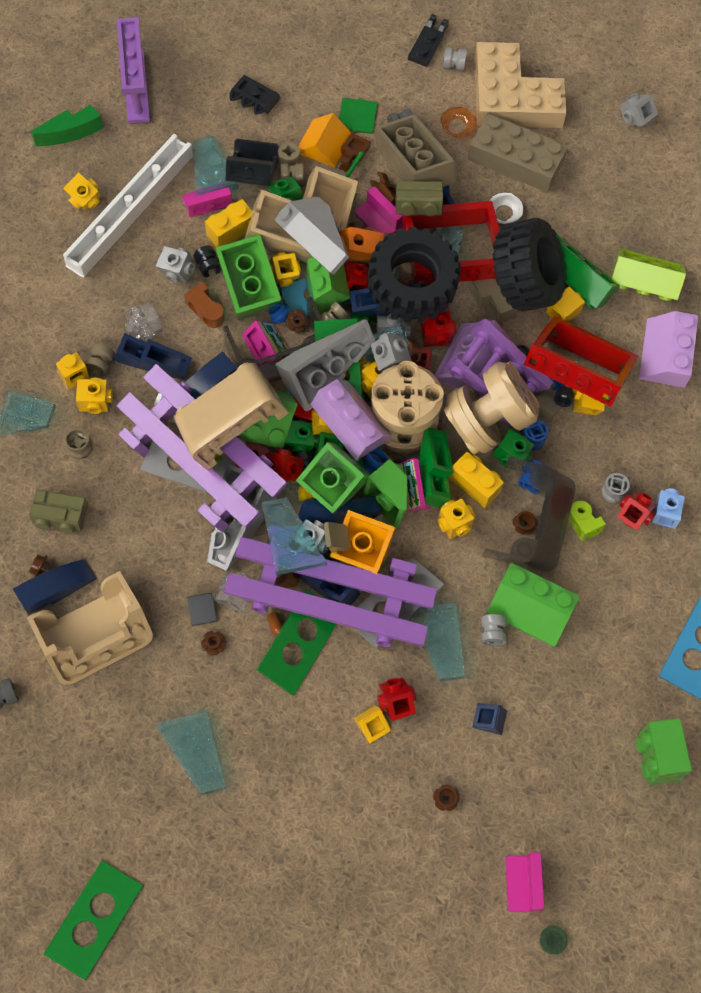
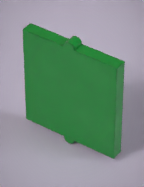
[339,98,378,134]

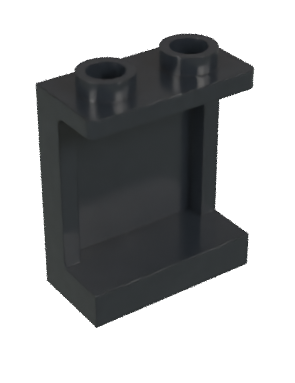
[225,139,279,186]

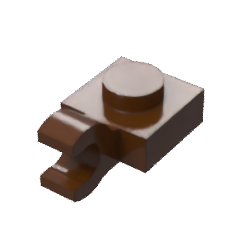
[339,133,371,172]
[370,171,396,206]

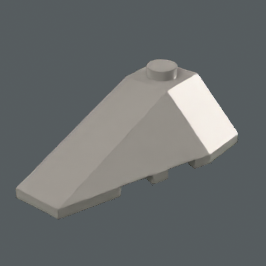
[274,196,349,275]
[275,319,375,411]
[207,464,278,572]

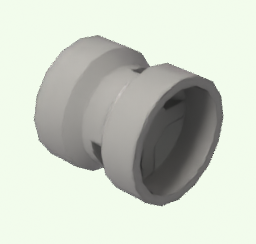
[443,46,467,71]
[601,473,630,504]
[481,614,507,646]

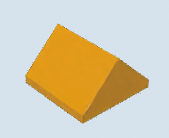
[298,113,351,168]
[330,510,395,574]

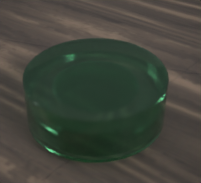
[539,926,567,955]

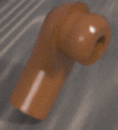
[276,571,299,588]
[267,612,295,647]

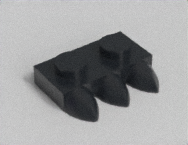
[229,75,280,115]

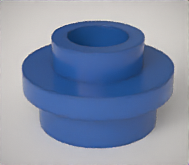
[268,302,290,323]

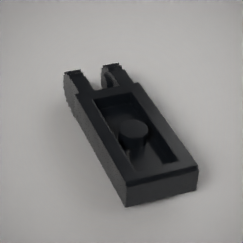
[408,14,449,67]

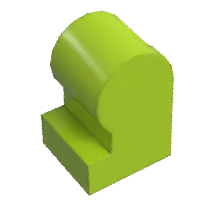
[568,500,606,542]

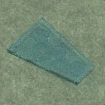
[193,135,238,196]
[262,497,327,575]
[410,603,465,682]
[155,711,226,796]

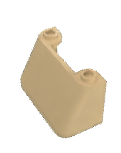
[174,362,289,470]
[27,571,153,685]

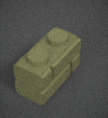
[396,181,443,216]
[29,489,88,534]

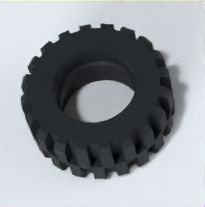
[492,218,566,312]
[368,227,461,323]

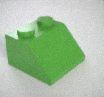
[306,256,350,318]
[296,442,371,514]
[363,459,407,529]

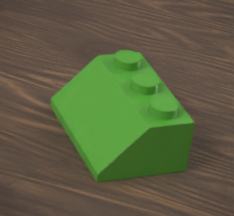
[215,234,282,320]
[486,563,580,647]

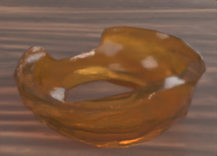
[440,107,475,138]

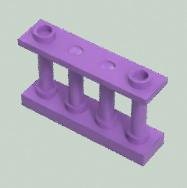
[117,17,150,124]
[444,319,553,427]

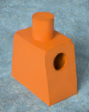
[339,227,384,264]

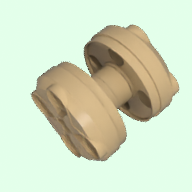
[371,361,444,455]
[444,361,540,454]

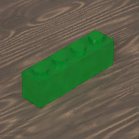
[556,233,620,309]

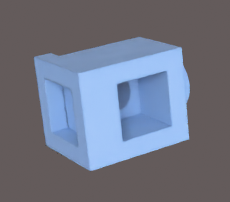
[652,488,685,529]

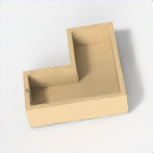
[474,42,566,128]
[245,166,358,263]

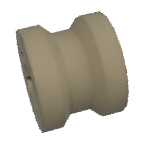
[278,142,300,166]

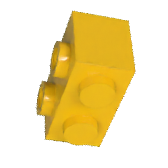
[205,199,252,248]
[449,452,504,509]

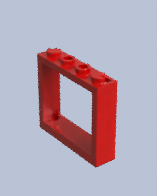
[402,201,500,285]
[523,315,639,407]

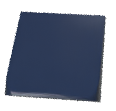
[472,703,507,735]

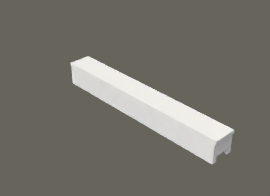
[63,134,194,278]

